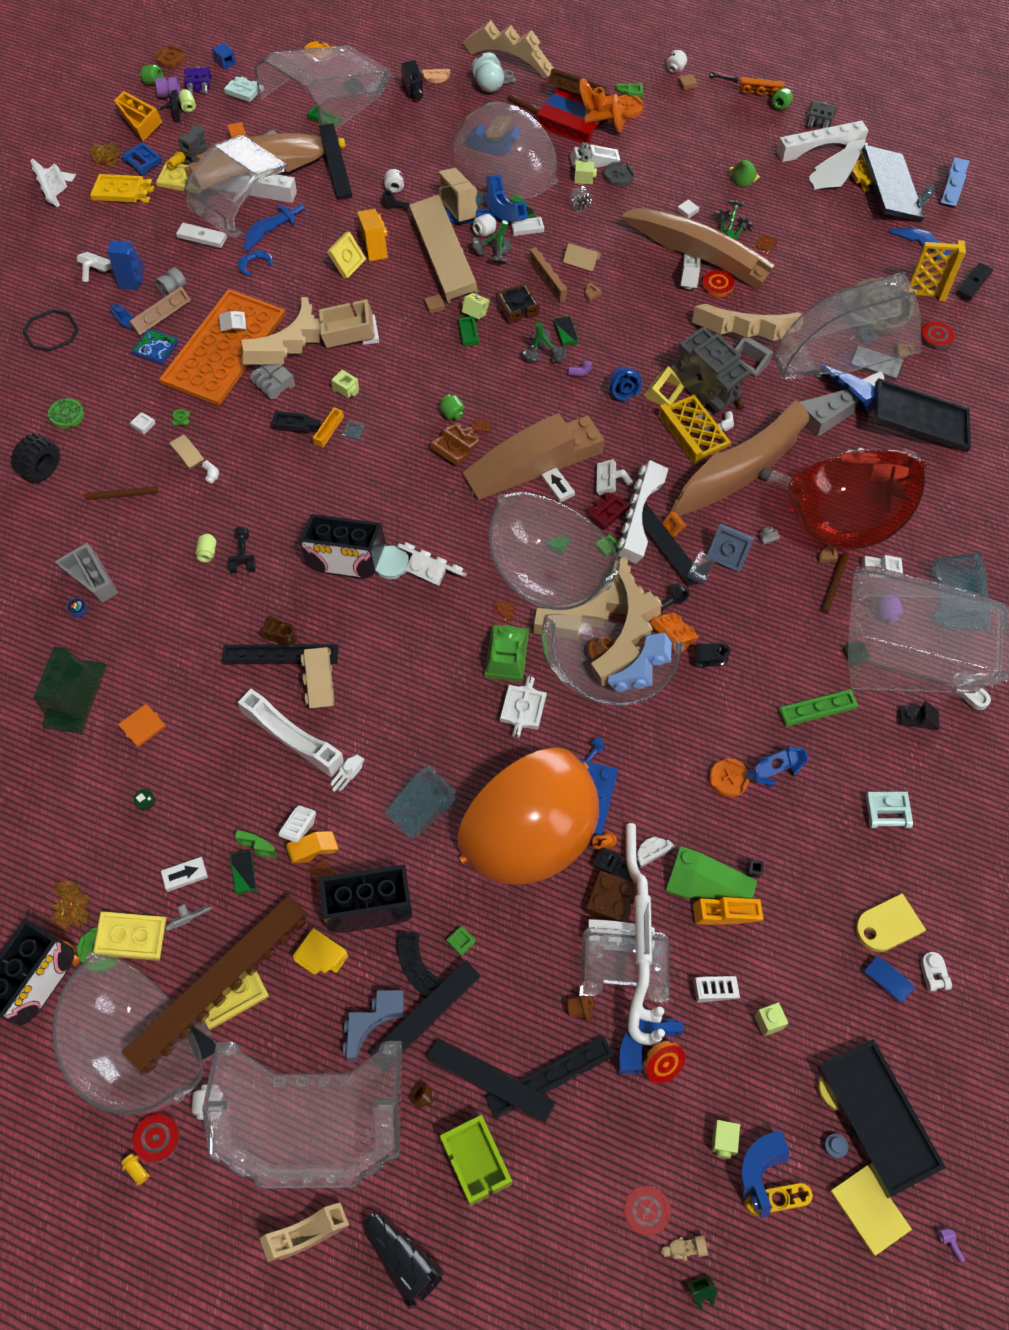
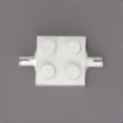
[500,676,547,738]

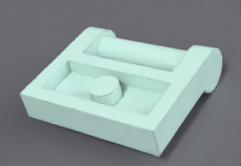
[866,792,913,828]

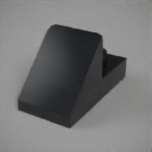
[899,701,940,730]

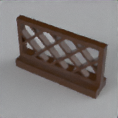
[547,68,611,96]

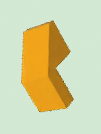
[286,831,338,863]

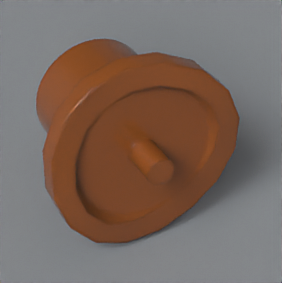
[588,636,614,661]
[568,990,595,1022]

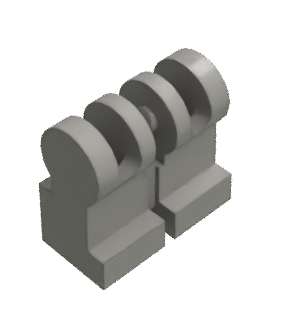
[250,364,295,399]

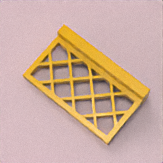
[907,240,966,301]
[658,395,731,465]

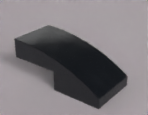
[592,848,639,882]

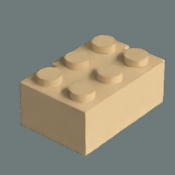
[438,168,477,222]
[319,299,375,348]

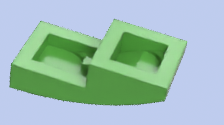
[235,830,277,859]

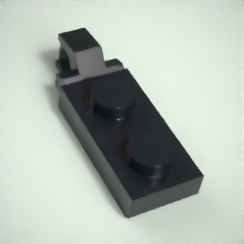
[271,411,321,433]

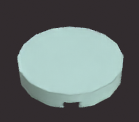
[375,546,409,579]

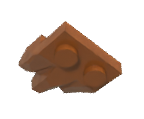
[430,423,479,466]

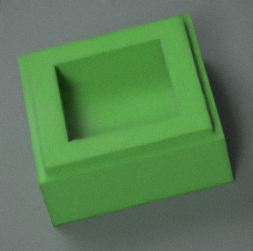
[446,925,476,957]

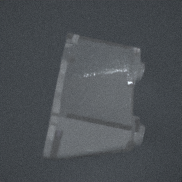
[580,927,669,1002]

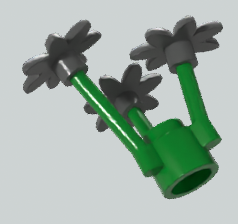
[714,199,754,240]

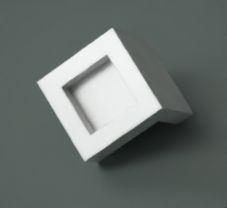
[219,311,246,331]

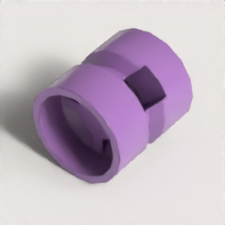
[156,77,181,98]

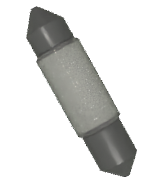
[759,467,810,496]

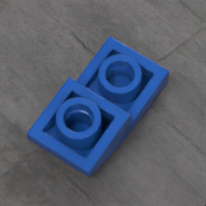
[864,956,915,1004]

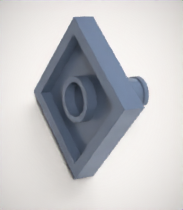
[706,524,755,572]

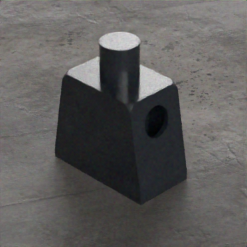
[401,60,423,100]

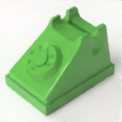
[485,625,529,682]

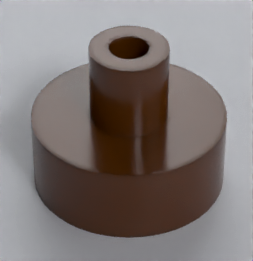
[410,1083,434,1108]

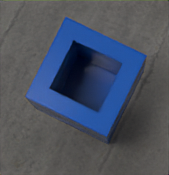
[212,43,236,70]

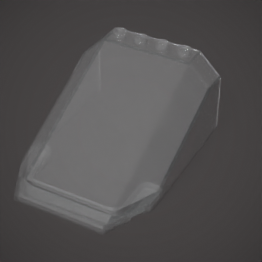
[254,45,392,130]
[848,566,1009,693]

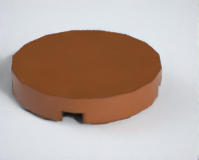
[156,46,185,69]

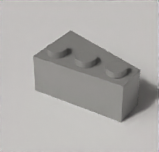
[799,389,859,437]
[55,543,118,603]

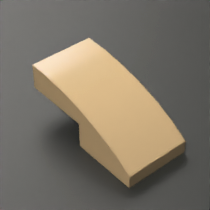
[169,435,204,470]

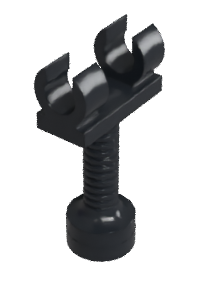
[228,527,256,573]

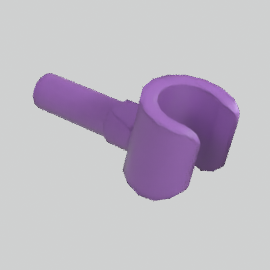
[938,1229,965,1263]

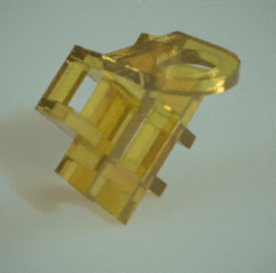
[90,141,120,167]
[50,881,91,929]

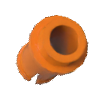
[592,832,617,849]

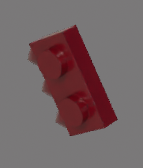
[588,492,629,530]

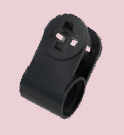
[692,643,731,668]

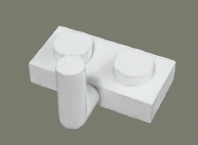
[77,252,113,282]
[597,459,633,496]

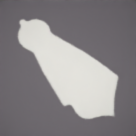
[809,139,867,190]

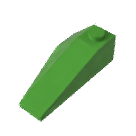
[666,846,757,899]

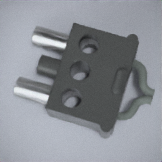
[807,101,837,129]

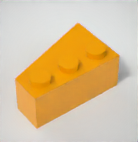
[114,91,162,142]
[357,209,388,261]

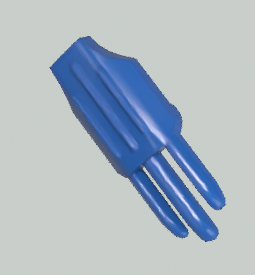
[109,303,134,330]

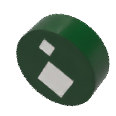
[133,789,155,811]

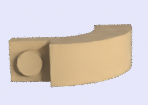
[259,1203,349,1262]

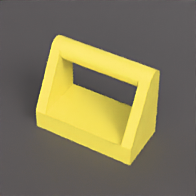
[643,366,685,406]

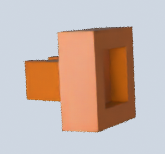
[662,511,686,537]

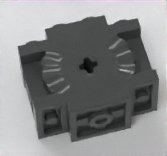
[671,326,752,413]

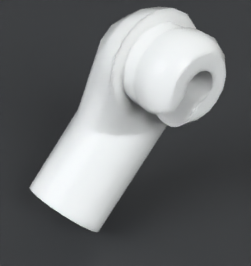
[717,411,734,432]
[202,460,219,484]

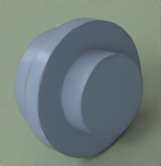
[825,1134,848,1158]

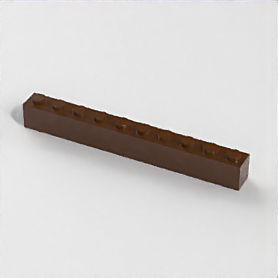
[121,895,307,1076]

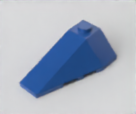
[819,363,875,413]

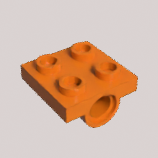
[650,612,699,654]

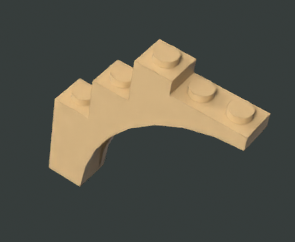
[463,20,554,79]
[241,297,321,365]
[692,304,803,341]
[533,557,631,640]
[591,568,662,687]

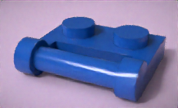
[122,142,163,176]

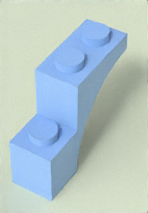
[941,157,969,207]
[608,633,671,692]

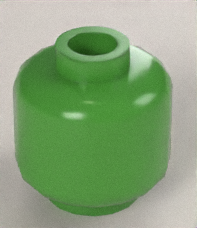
[140,64,163,86]
[772,88,793,111]
[439,394,465,421]

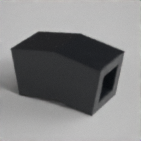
[746,860,764,878]

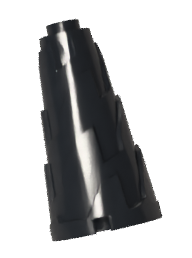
[363,1213,445,1309]

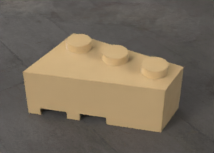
[301,647,335,708]

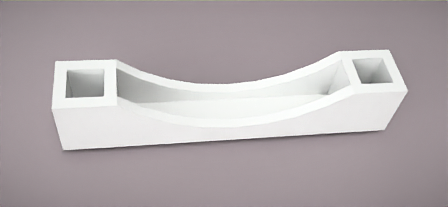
[776,121,868,162]
[617,460,668,564]
[238,689,344,777]

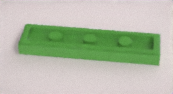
[778,689,858,727]

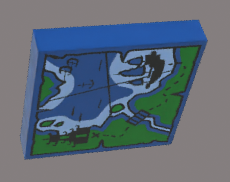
[132,328,179,365]

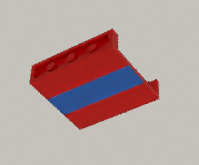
[536,87,602,145]

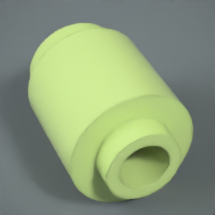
[178,90,196,112]
[195,534,217,563]

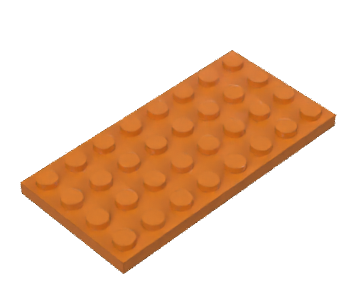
[159,289,286,406]

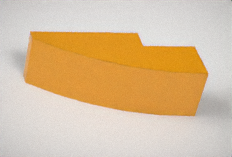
[693,897,763,925]

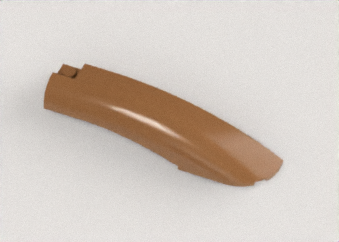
[184,133,325,191]
[620,208,775,290]
[671,400,809,516]

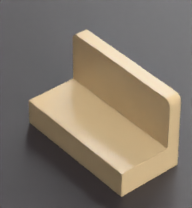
[563,243,601,271]

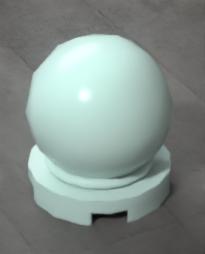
[472,53,504,93]

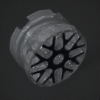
[568,186,593,212]

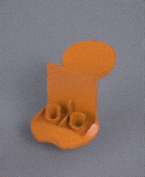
[579,78,629,133]

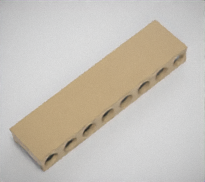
[409,194,478,303]

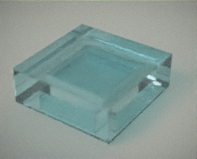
[342,420,365,441]

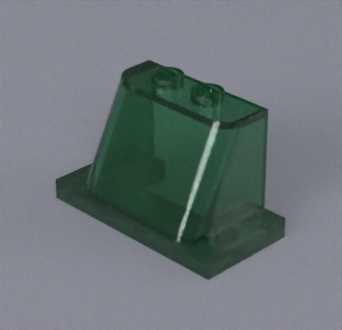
[33,646,106,735]

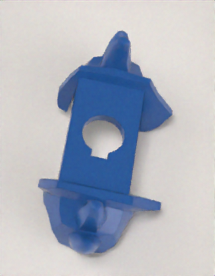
[745,745,809,788]

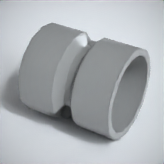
[155,267,187,296]

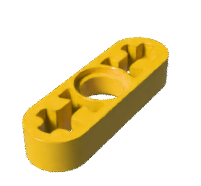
[744,1183,813,1215]

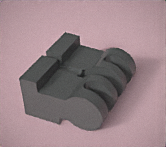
[178,125,208,165]

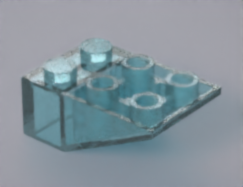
[384,765,457,840]

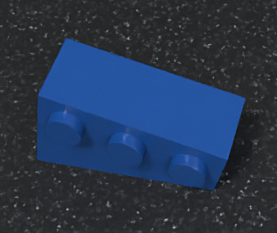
[107,240,145,290]

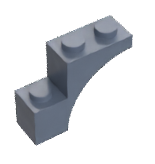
[343,990,404,1063]

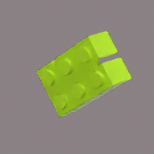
[440,1115,512,1206]

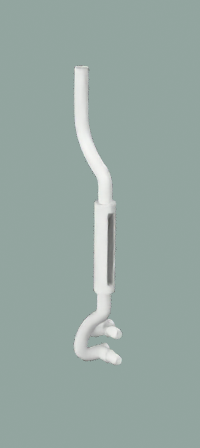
[626,823,665,1046]

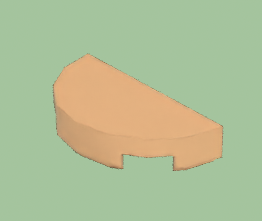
[422,69,450,83]

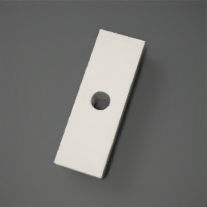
[176,223,227,248]

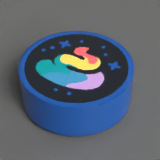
[67,598,87,617]

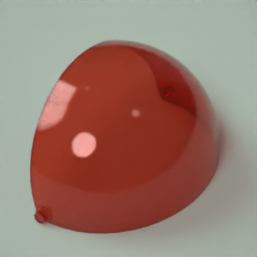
[788,449,927,549]

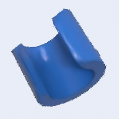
[585,737,604,762]

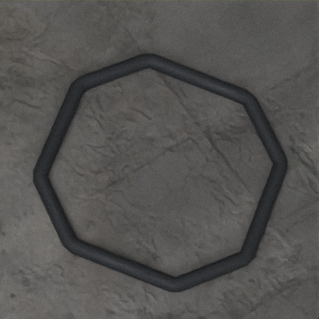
[23,309,79,351]

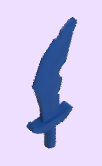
[244,204,305,252]
[889,228,964,265]

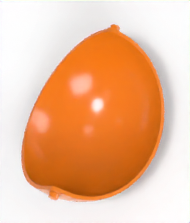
[457,748,599,885]

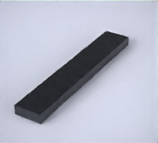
[319,123,353,200]
[628,502,698,587]
[222,644,339,665]
[369,960,481,1072]
[485,1036,614,1120]
[427,1038,556,1124]

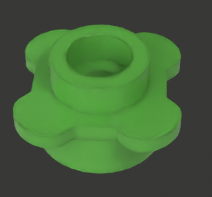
[172,409,190,426]

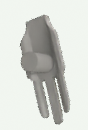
[165,904,212,931]

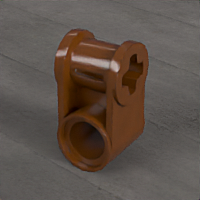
[258,616,297,644]

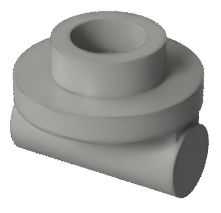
[759,527,780,545]

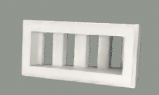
[279,805,316,843]
[693,976,740,1003]

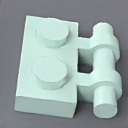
[224,76,263,102]

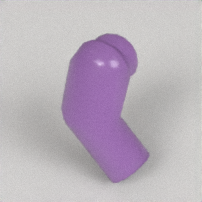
[568,361,592,377]

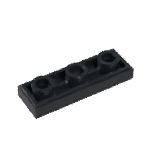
[956,262,994,301]

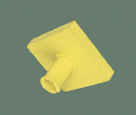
[327,232,366,279]

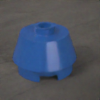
[609,366,642,401]

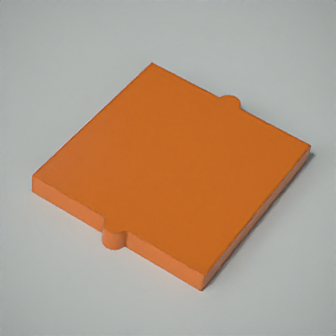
[118,704,166,747]

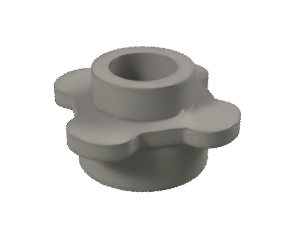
[503,70,516,84]

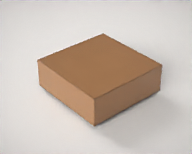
[678,74,697,90]
[424,294,445,314]

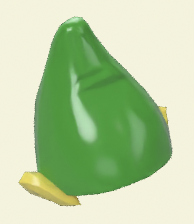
[729,160,760,187]

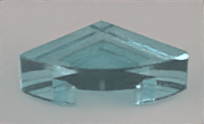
[919,185,935,206]

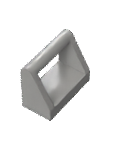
[735,337,773,377]

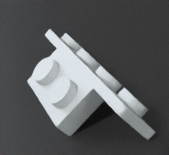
[30,159,67,207]
[397,542,467,586]

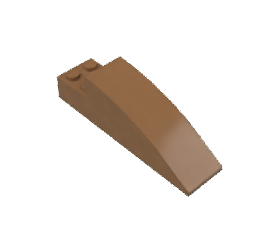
[463,413,605,500]

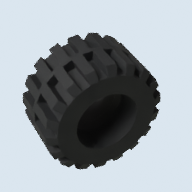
[10,433,60,483]

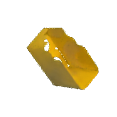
[293,928,348,975]

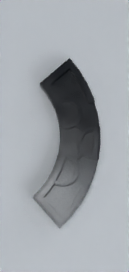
[397,930,444,998]

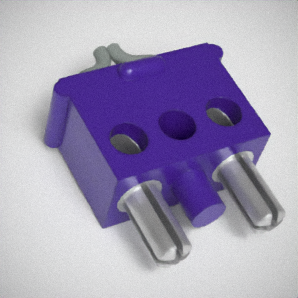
[184,66,212,94]

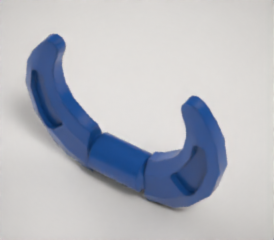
[238,250,273,276]

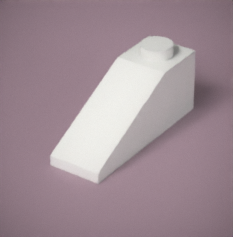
[681,254,700,289]

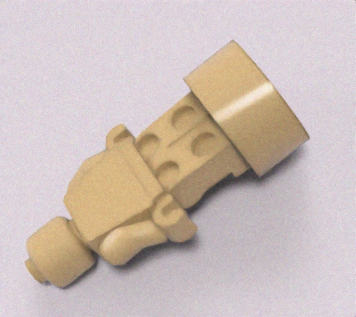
[661,1235,708,1261]

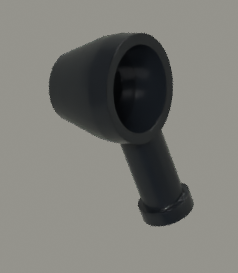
[381,191,410,210]
[661,583,690,612]

